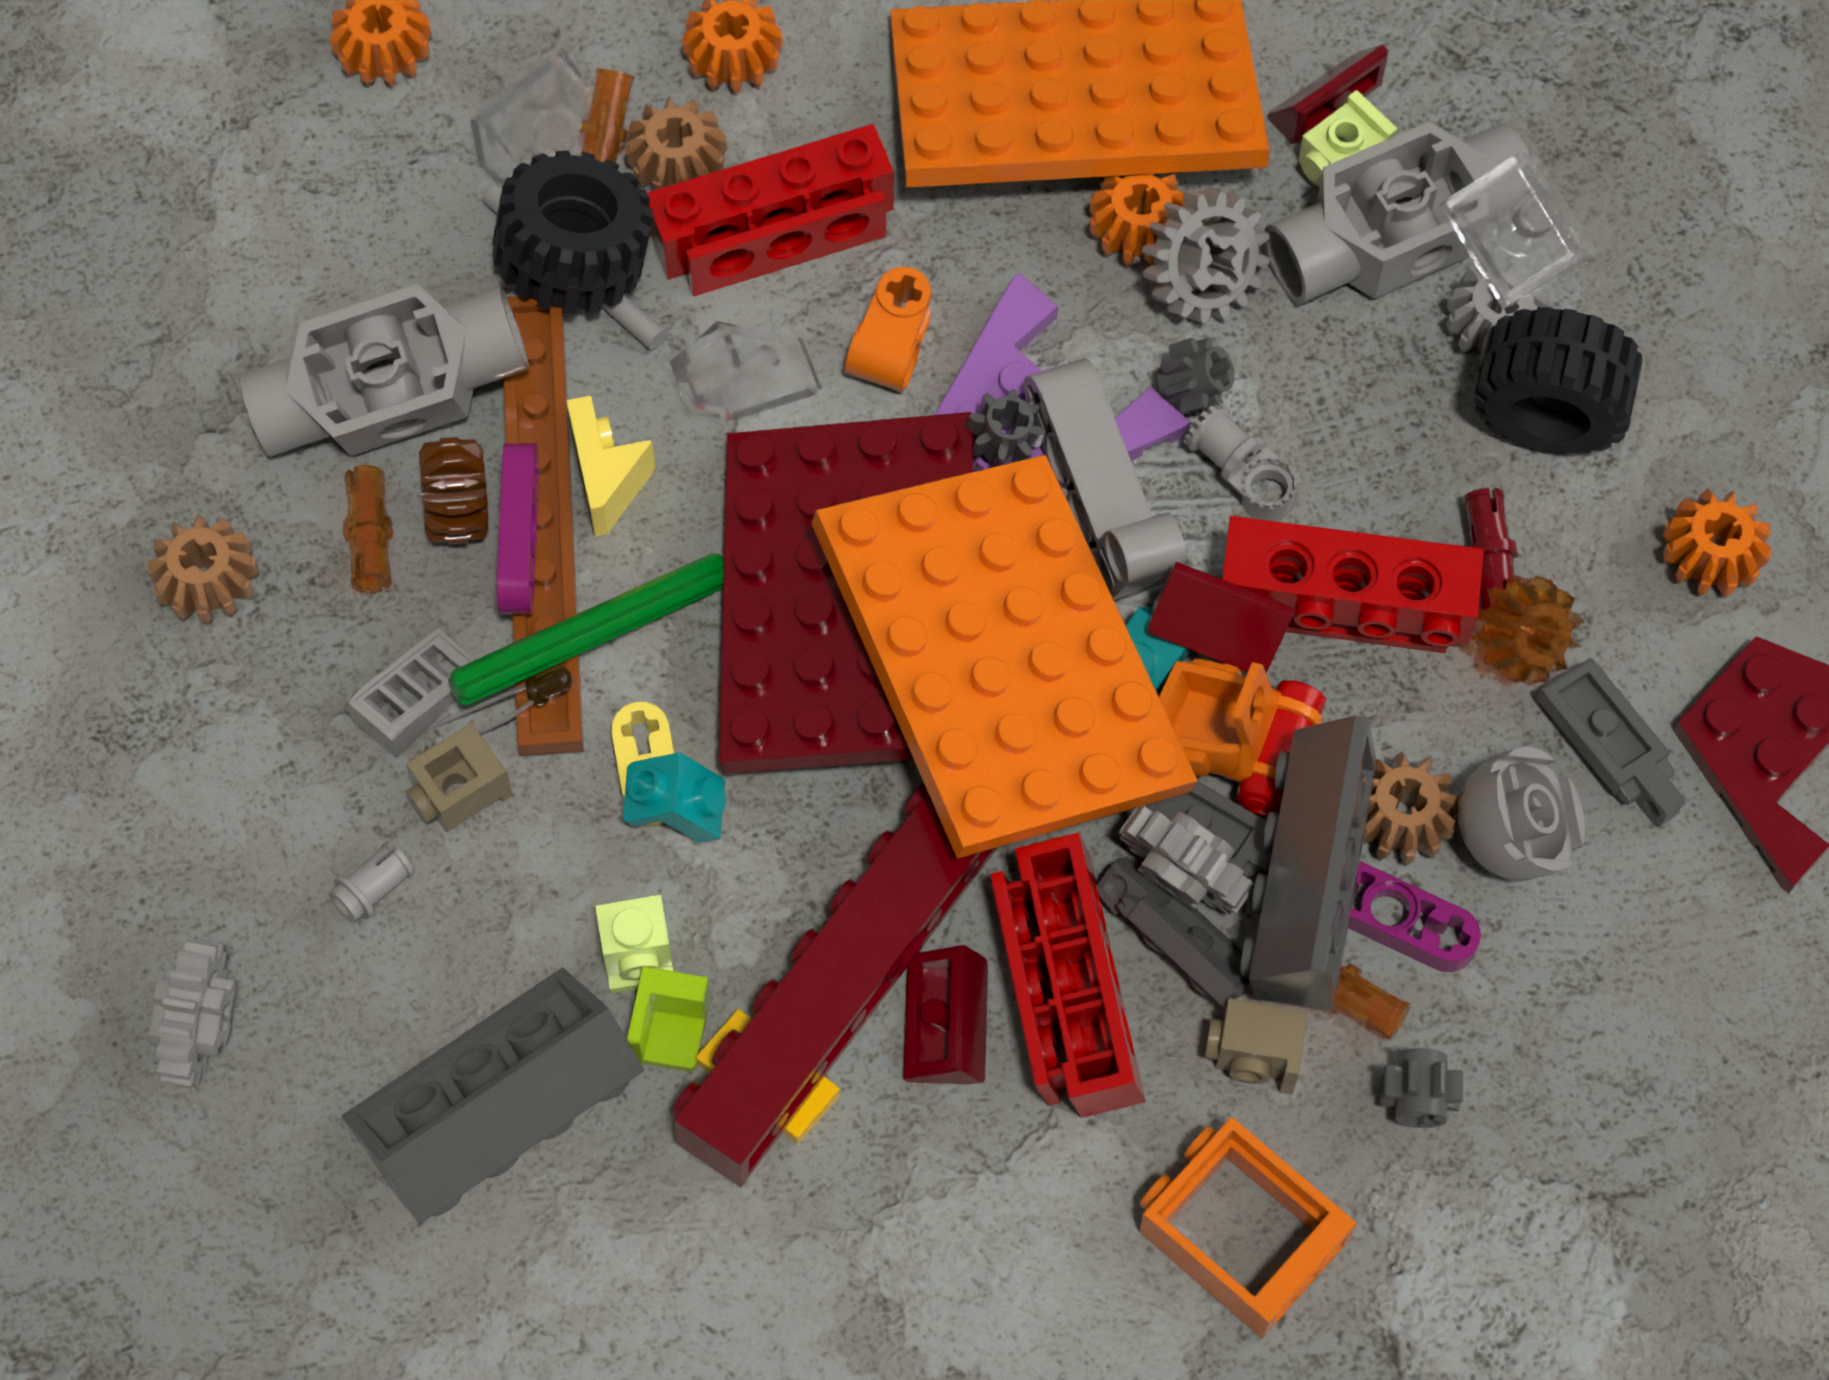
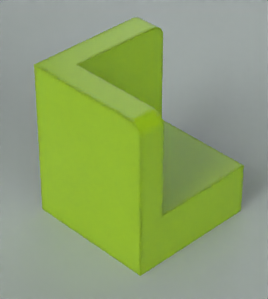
[627,966,711,1072]

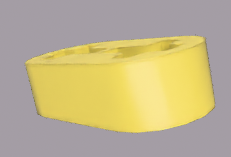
[612,702,674,825]

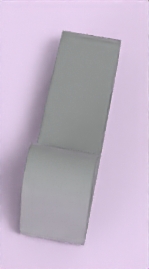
[1024,358,1186,600]

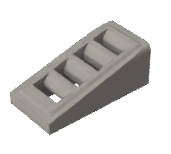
[346,628,476,758]

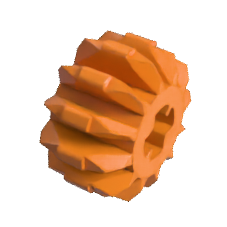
[330,0,432,87]
[682,0,783,95]
[1089,174,1184,267]
[1663,488,1771,598]

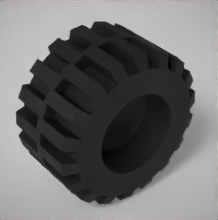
[492,150,653,314]
[1473,307,1643,454]

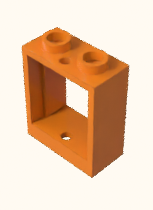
[1139,1116,1357,1339]

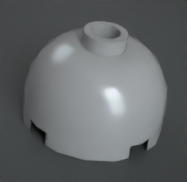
[1458,746,1585,881]

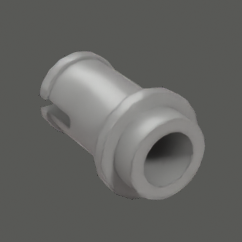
[328,841,414,922]

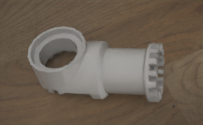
[1184,403,1298,521]

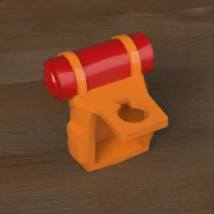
[1159,658,1326,818]

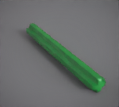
[448,553,724,705]

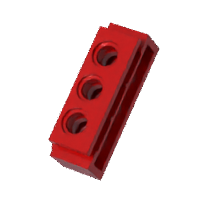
[647,123,894,297]
[1221,515,1484,654]
[990,832,1146,1118]

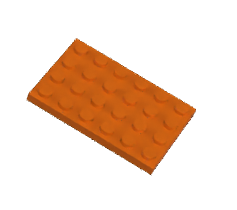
[890,0,1269,188]
[811,455,1198,858]

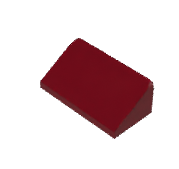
[1267,44,1389,145]
[1147,562,1295,672]
[903,945,988,1084]

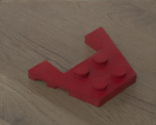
[1673,636,1829,894]

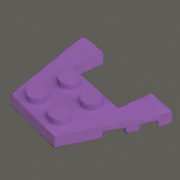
[935,273,1190,471]

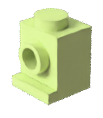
[1298,90,1398,186]
[595,895,673,994]

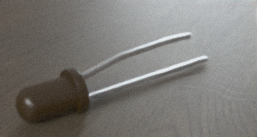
[432,667,573,734]

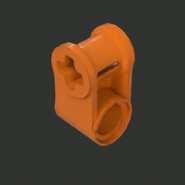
[844,266,932,392]

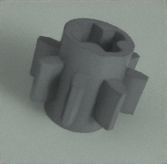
[1158,337,1235,415]
[965,389,1046,467]
[1380,1048,1463,1128]

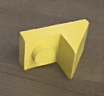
[566,395,656,537]

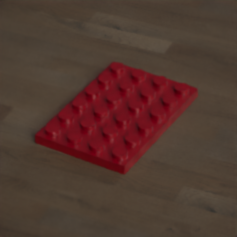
[719,412,976,774]

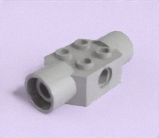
[1264,121,1538,304]
[240,283,529,456]

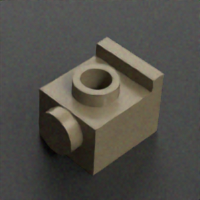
[405,722,513,832]
[1205,998,1308,1095]

